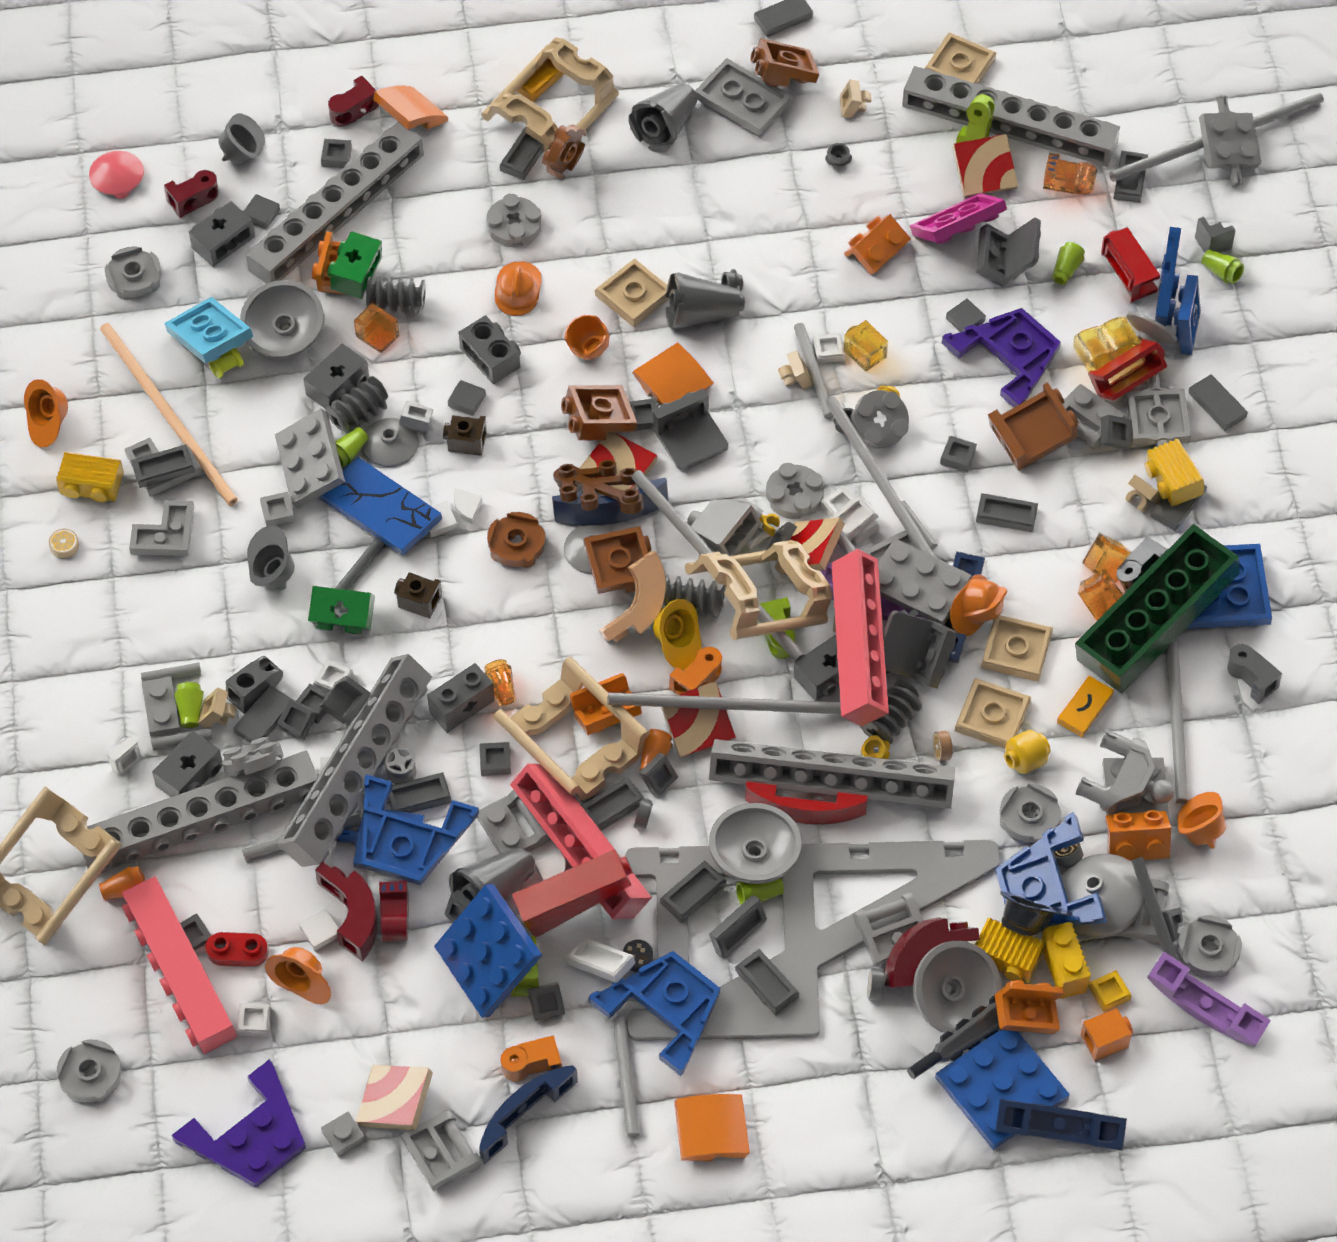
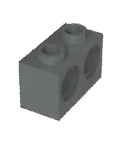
[458,315,521,384]

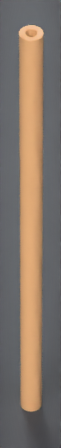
[100,323,238,506]

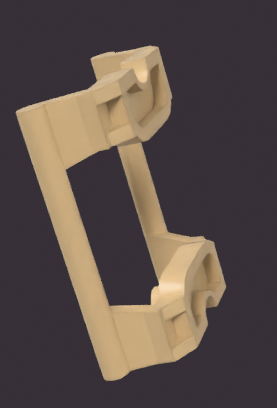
[481,37,619,152]
[685,540,833,640]
[493,657,649,800]
[0,786,123,945]

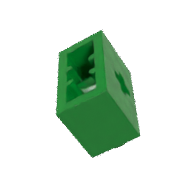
[327,231,382,300]
[308,586,375,635]

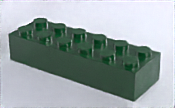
[1075,524,1240,694]

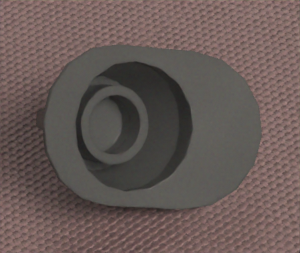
[218,113,265,164]
[247,525,295,590]

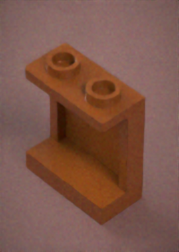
[987,382,1079,471]

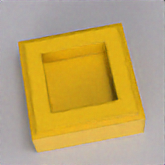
[1088,970,1132,1013]

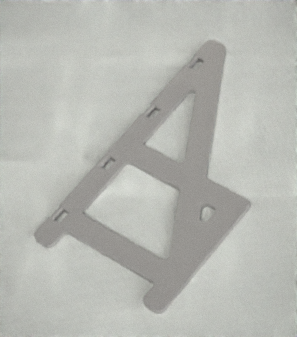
[625,840,999,1041]

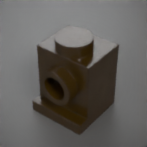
[443,415,487,456]
[394,572,442,619]

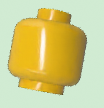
[1004,730,1051,774]

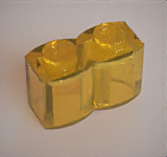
[1073,316,1140,372]

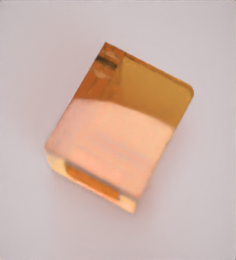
[354,303,400,353]
[1083,532,1131,583]
[1078,568,1123,620]

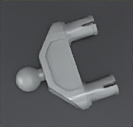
[1075,729,1174,814]

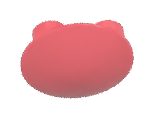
[89,151,144,199]

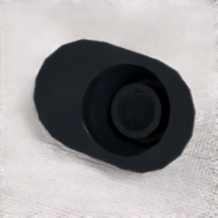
[1000,891,1072,936]

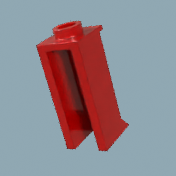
[1101,227,1161,303]
[1088,339,1168,401]

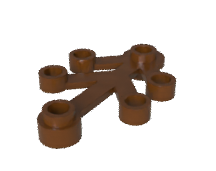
[553,460,644,514]

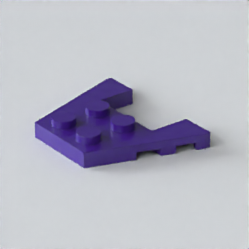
[941,308,1061,408]
[171,1059,306,1188]

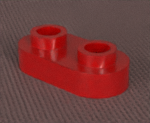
[205,932,269,967]

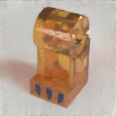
[1043,152,1097,195]

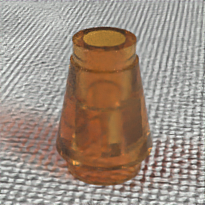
[484,659,516,706]

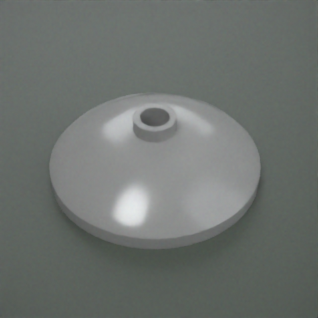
[240,280,324,359]
[709,803,802,884]
[1061,854,1145,939]
[913,941,1002,1033]

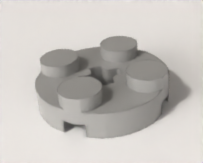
[486,193,541,247]
[105,246,162,300]
[851,390,909,448]
[766,462,824,519]
[222,737,284,777]
[1000,784,1061,845]
[1178,915,1242,977]
[57,1039,122,1103]

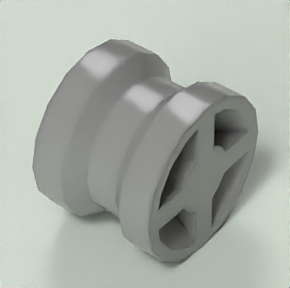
[385,747,417,784]

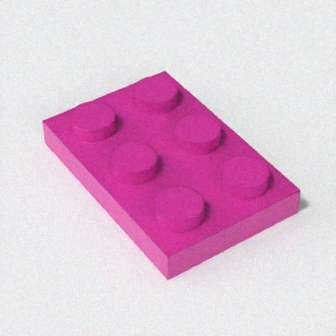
[909,193,1008,244]

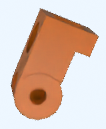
[669,647,722,695]
[500,1035,562,1082]

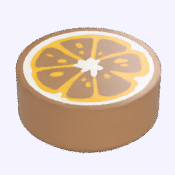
[933,730,953,762]

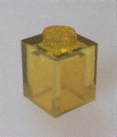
[844,320,888,372]

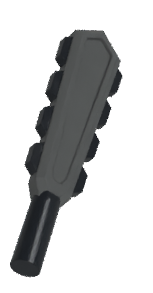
[907,995,1000,1079]

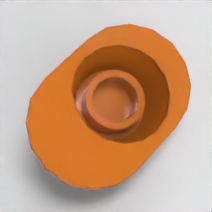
[494,261,542,316]
[24,379,68,447]
[950,574,1007,636]
[1177,792,1227,849]
[265,947,331,1004]

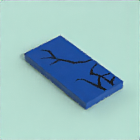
[319,457,442,556]

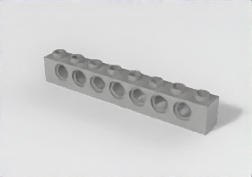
[902,66,1121,167]
[246,122,424,284]
[277,654,433,867]
[709,739,956,809]
[82,750,318,873]

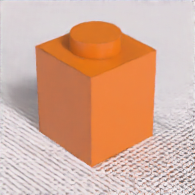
[1081,1008,1133,1061]

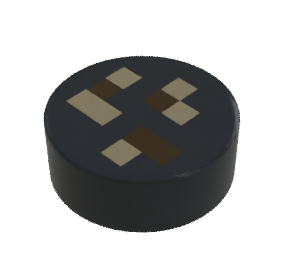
[623,939,653,972]

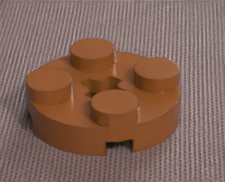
[542,124,586,179]
[487,512,546,568]

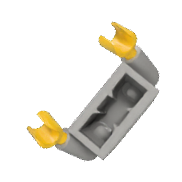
[687,497,780,587]

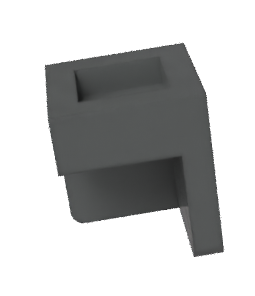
[1195,216,1236,253]
[320,676,370,724]

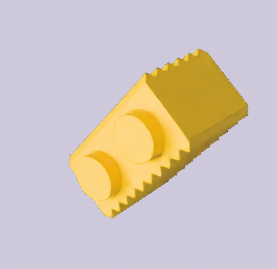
[1144,439,1204,507]
[56,452,124,502]
[975,918,1045,984]
[1041,922,1091,999]

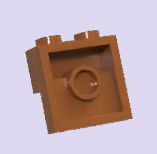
[750,38,820,87]
[561,385,637,441]
[583,526,651,594]

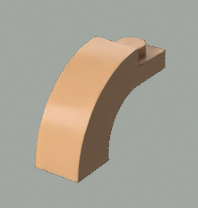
[599,551,666,642]

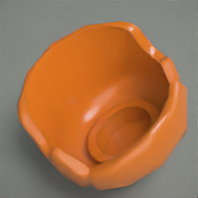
[565,315,610,360]

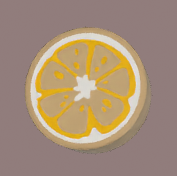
[49,528,79,558]

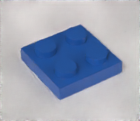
[1174,275,1201,355]

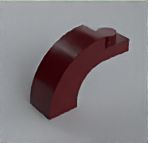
[315,862,377,962]
[884,917,980,988]

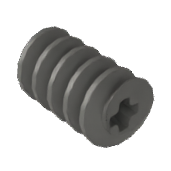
[366,276,426,315]
[325,376,388,434]
[663,575,725,619]
[860,679,922,744]

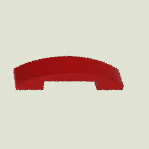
[745,781,868,825]

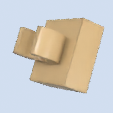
[839,79,872,119]
[778,350,813,390]
[1125,475,1162,512]
[198,687,237,728]

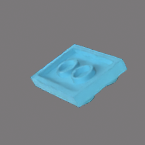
[164,297,254,364]

